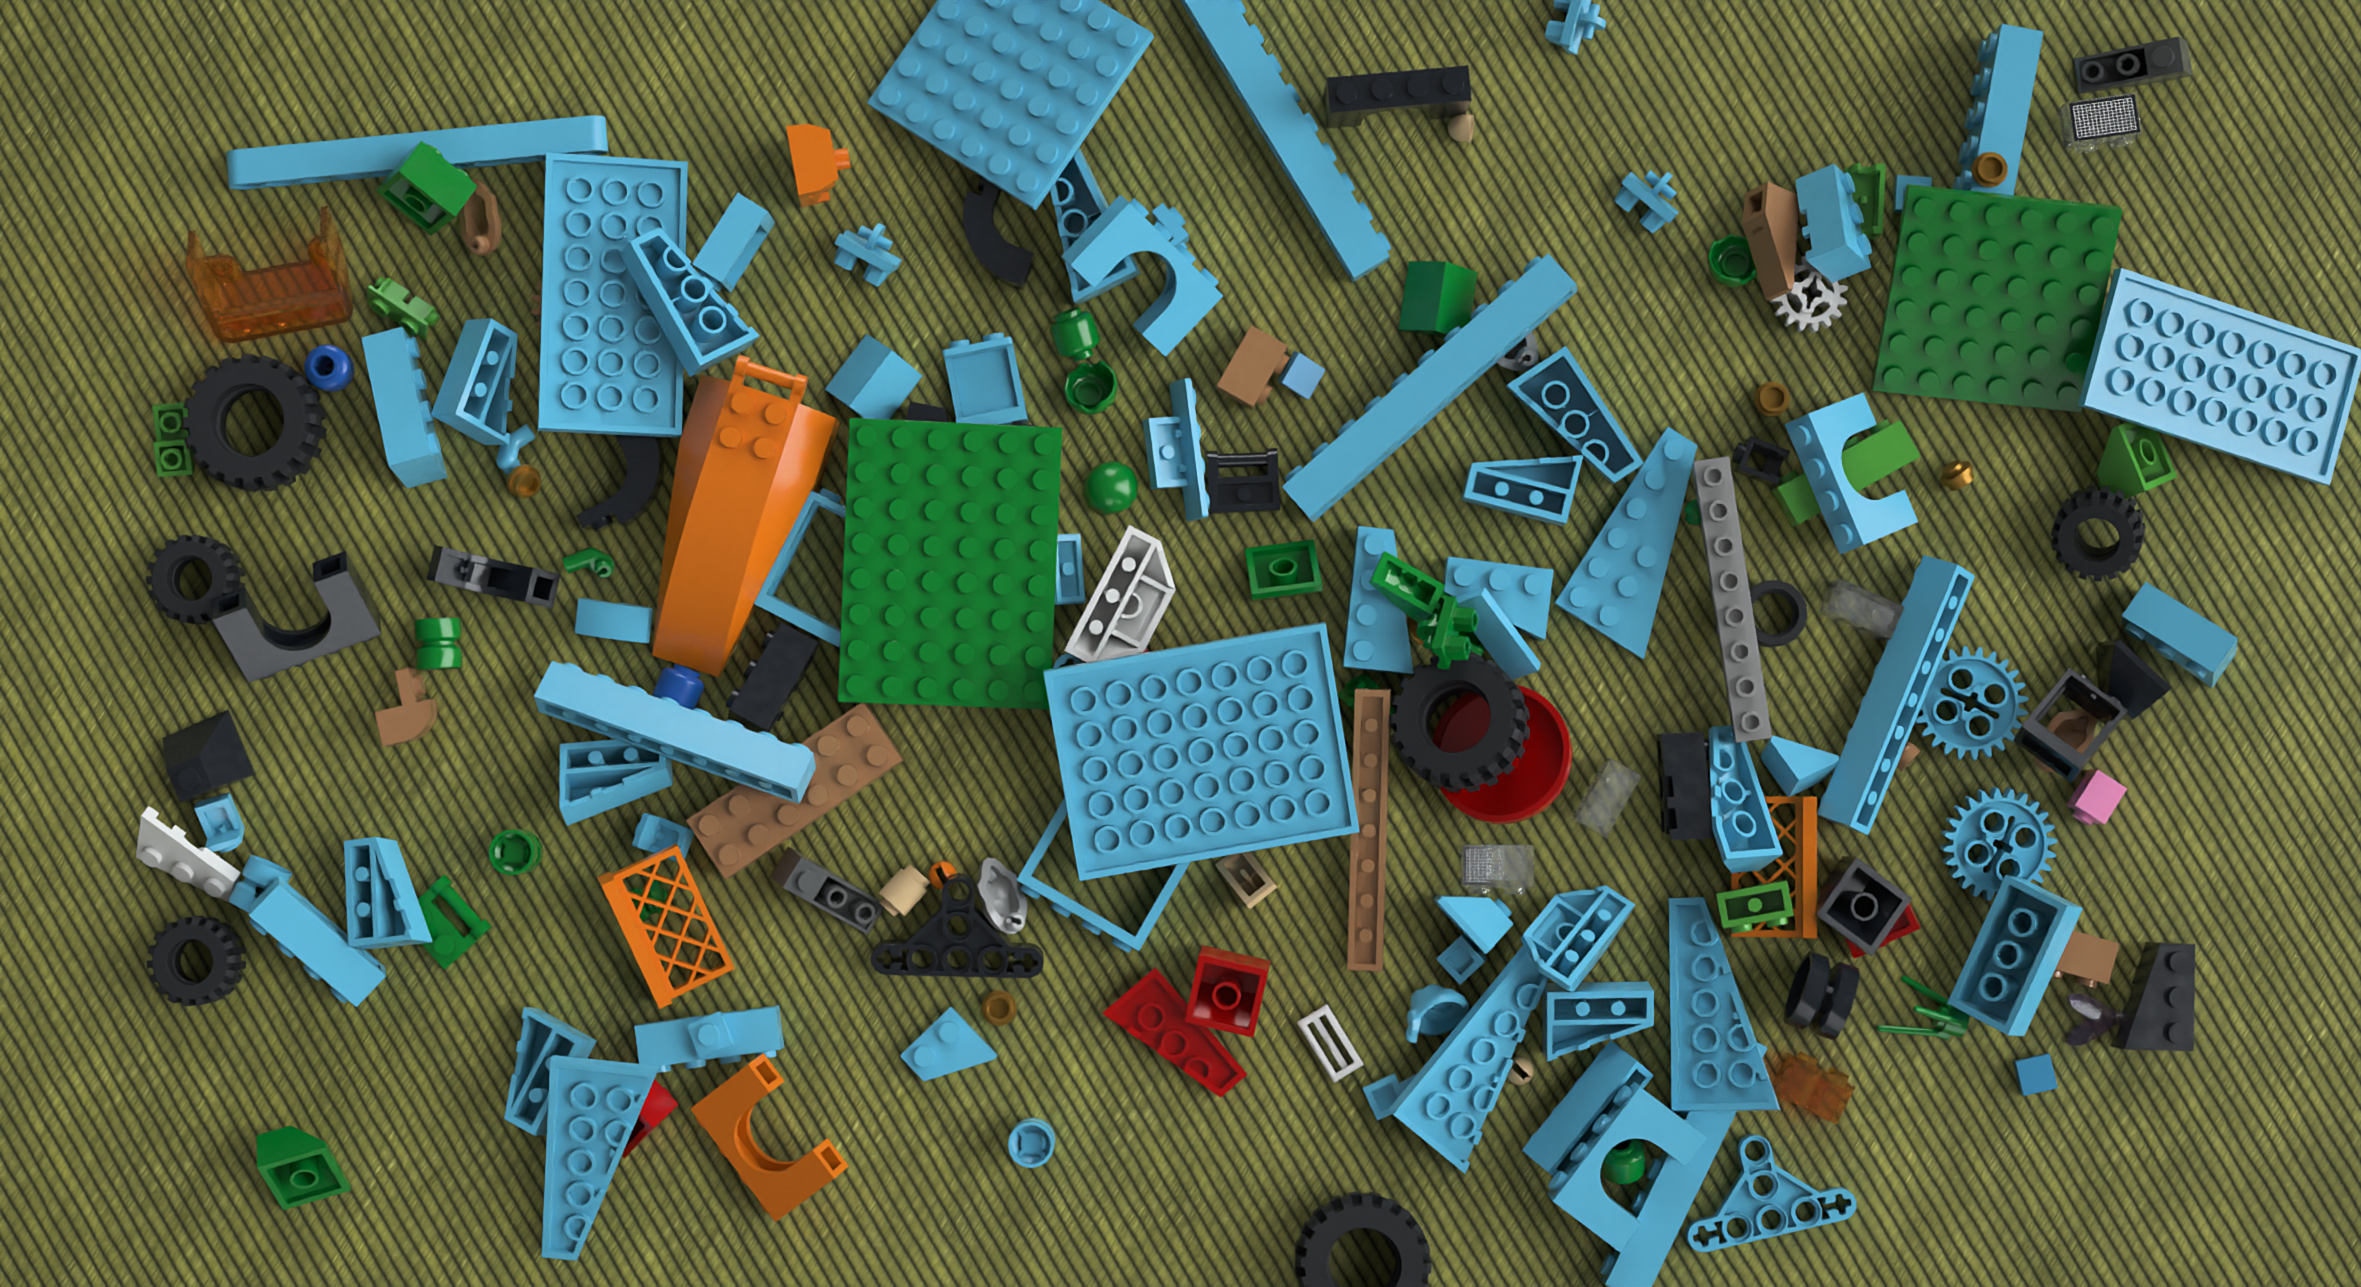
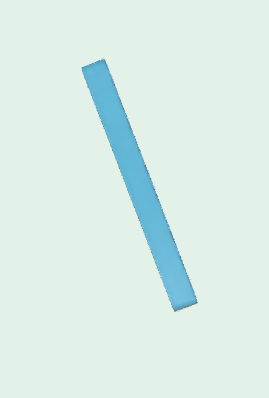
[226,115,609,190]

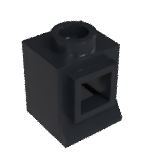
[1731,436,1790,487]

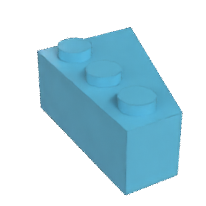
[1795,164,1872,283]
[431,318,518,445]
[1460,455,1584,527]
[1442,557,1554,641]
[2122,582,2238,688]
[559,739,673,826]
[344,837,433,949]
[1542,981,1654,1062]
[504,1007,597,1136]

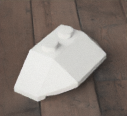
[1064,525,1176,663]

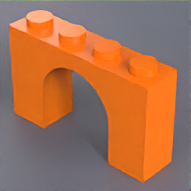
[690,1053,849,1222]

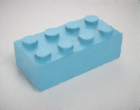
[1947,875,2083,1036]

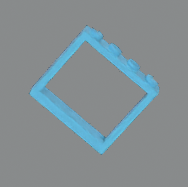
[754,488,845,648]
[1017,797,1190,953]

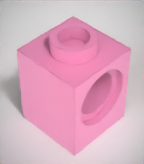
[2066,769,2127,826]

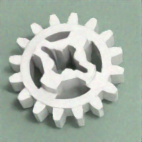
[1770,256,1848,333]

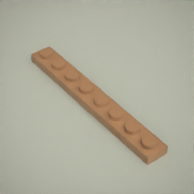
[1347,688,1391,972]

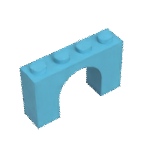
[1061,195,1223,357]
[1785,393,1918,554]
[1547,1081,1707,1252]

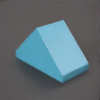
[1760,735,1839,797]

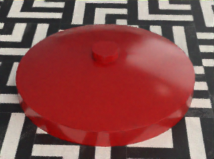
[1432,685,1572,824]

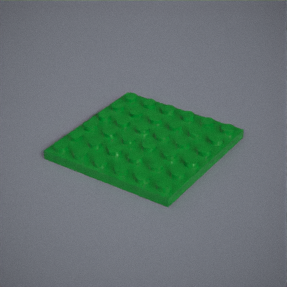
[1871,184,2123,412]

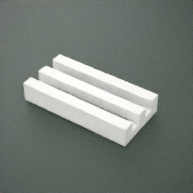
[1297,1004,1364,1083]

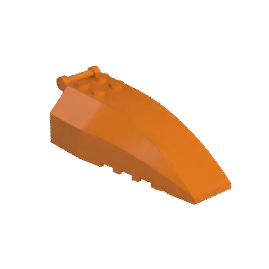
[652,355,841,678]

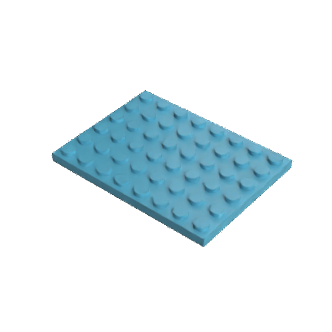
[1043,622,1360,881]

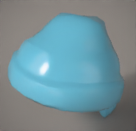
[1406,984,1469,1043]

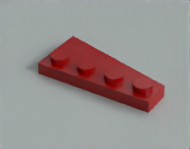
[1102,967,1248,1098]

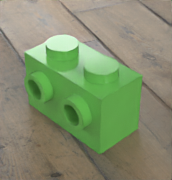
[1716,880,1794,934]

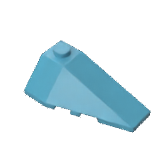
[1708,725,1783,873]

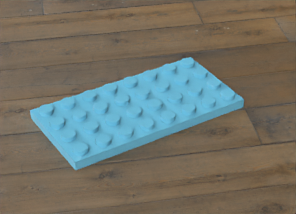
[538,152,688,438]
[2078,268,2361,485]

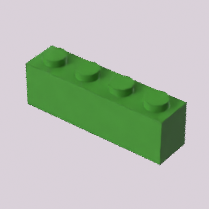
[1772,419,1921,527]

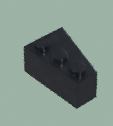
[726,622,819,733]
[1656,732,1714,840]
[2110,942,2195,1051]

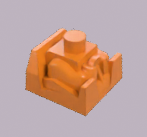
[786,124,851,208]

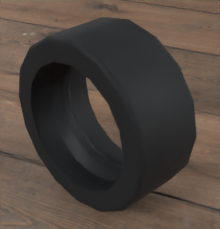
[1749,580,1808,647]

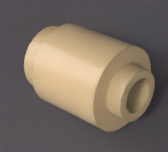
[879,864,931,917]

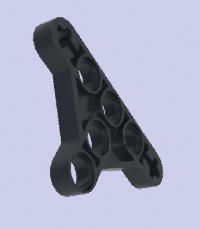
[871,873,1044,978]

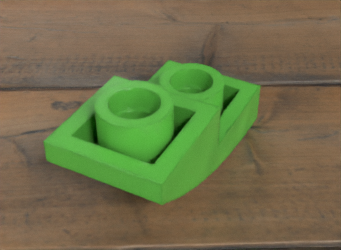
[152,402,195,477]

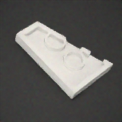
[136,806,241,903]

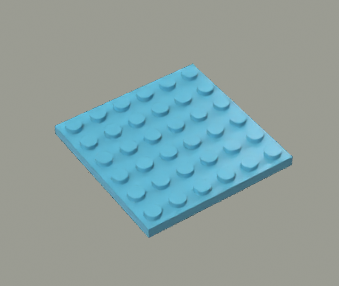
[867,0,1154,211]

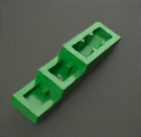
[1369,551,1485,656]

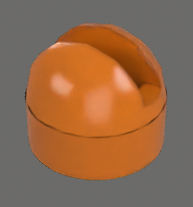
[928,861,957,889]

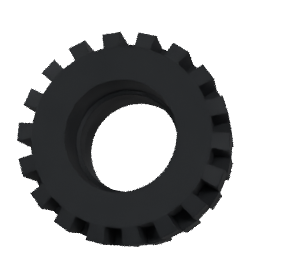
[2051,485,2145,581]
[146,535,245,625]
[146,916,246,1006]

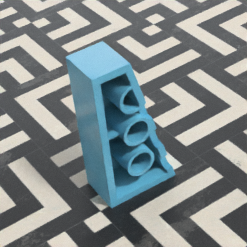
[619,227,760,377]
[1506,346,1644,485]

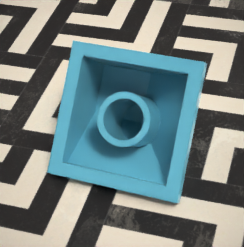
[1432,895,1513,954]

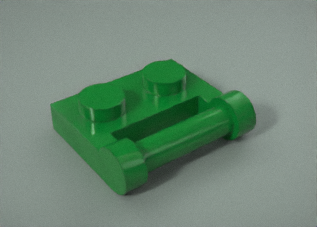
[418,875,492,970]

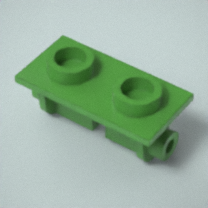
[367,277,440,341]

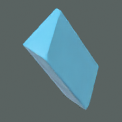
[1055,534,1086,606]

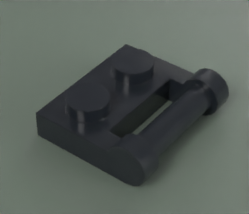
[1207,448,1280,514]

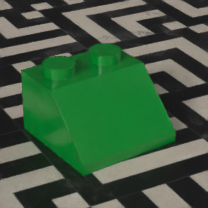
[375,141,478,236]

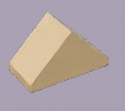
[1215,852,1277,909]

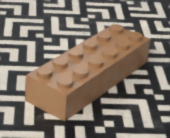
[686,703,905,879]

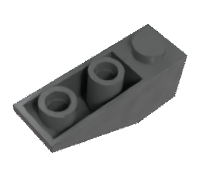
[2074,36,2193,94]
[770,846,884,934]

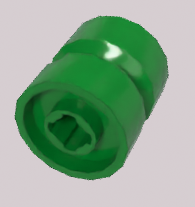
[414,618,463,670]
[489,829,543,875]

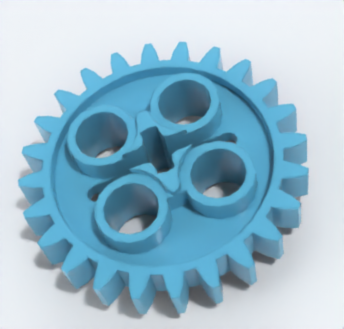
[1915,646,2029,761]
[1940,787,2057,901]

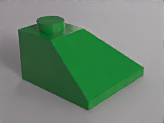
[256,1125,351,1210]

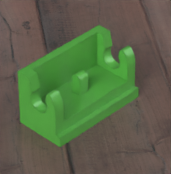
[1843,163,1886,240]

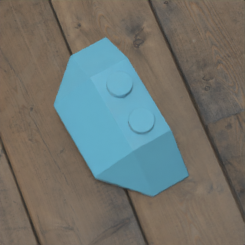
[1521,885,1635,992]

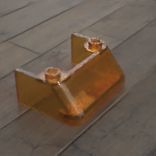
[186,205,353,343]

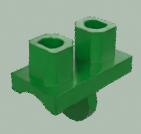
[1416,596,1478,669]

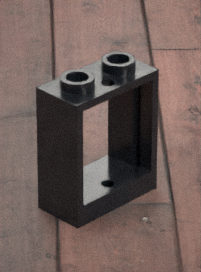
[2014,668,2128,783]

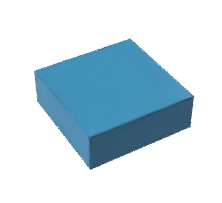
[1277,351,1326,400]
[2013,1053,2058,1096]

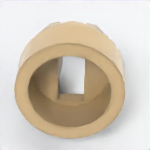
[1448,114,1474,143]
[1506,1056,1534,1085]

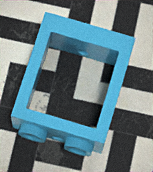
[692,193,775,293]

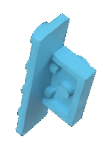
[1142,378,1210,521]

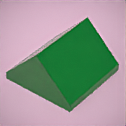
[1398,261,1478,338]
[1245,539,1323,602]

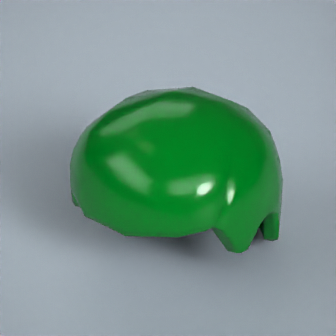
[1707,234,1758,287]
[1063,361,1118,415]
[1082,461,1138,516]

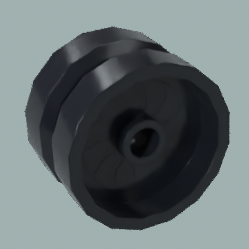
[1783,951,1859,1041]

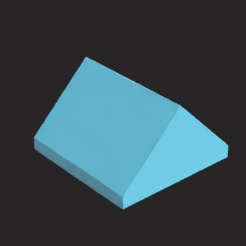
[825,334,923,420]

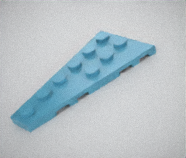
[1669,897,1781,1112]
[1388,946,1549,1174]

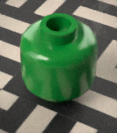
[1050,307,1100,361]
[1601,1139,1646,1185]

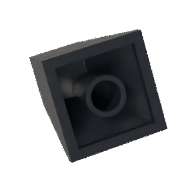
[2096,639,2172,720]
[162,710,256,802]
[1814,856,1912,956]

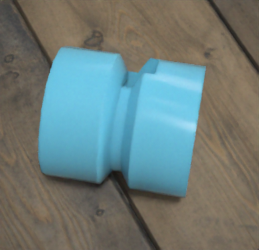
[228,855,292,912]
[1008,1117,1056,1168]

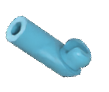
[496,424,536,475]

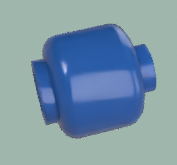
[304,344,355,392]
[652,663,705,710]

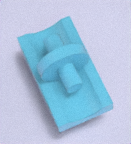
[1545,0,1607,55]
[1614,170,1679,233]
[834,223,902,286]

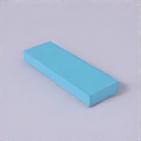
[1456,587,1541,680]

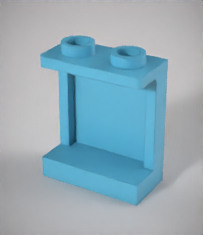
[942,333,1029,425]

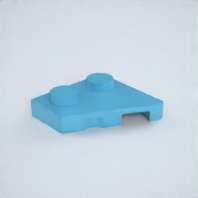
[900,1006,998,1081]

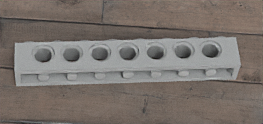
[1692,456,1772,743]

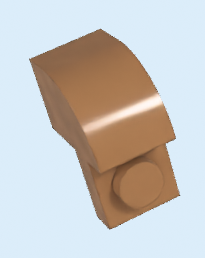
[375,668,438,747]

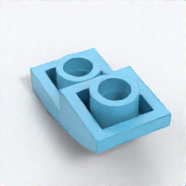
[575,598,653,643]

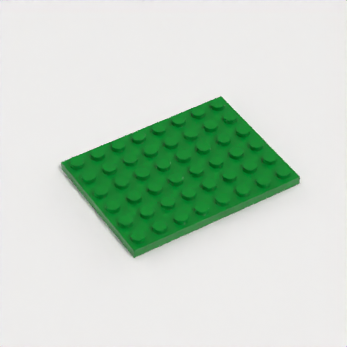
[838,418,1062,710]

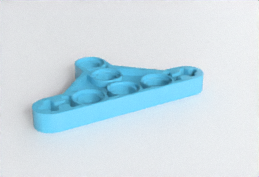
[1685,1134,1857,1252]

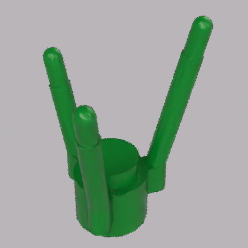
[1876,975,1970,1040]

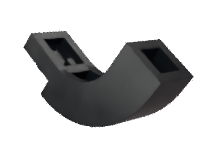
[963,177,1035,291]
[576,435,664,532]
[426,545,561,609]

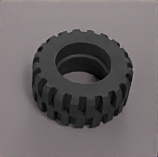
[182,354,327,492]
[1389,653,1530,793]
[1294,1191,1432,1287]

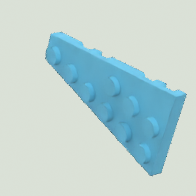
[1554,427,1698,660]
[541,1055,660,1261]

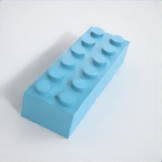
[1952,24,2043,195]

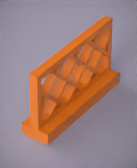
[1731,796,1817,938]
[597,843,735,1009]

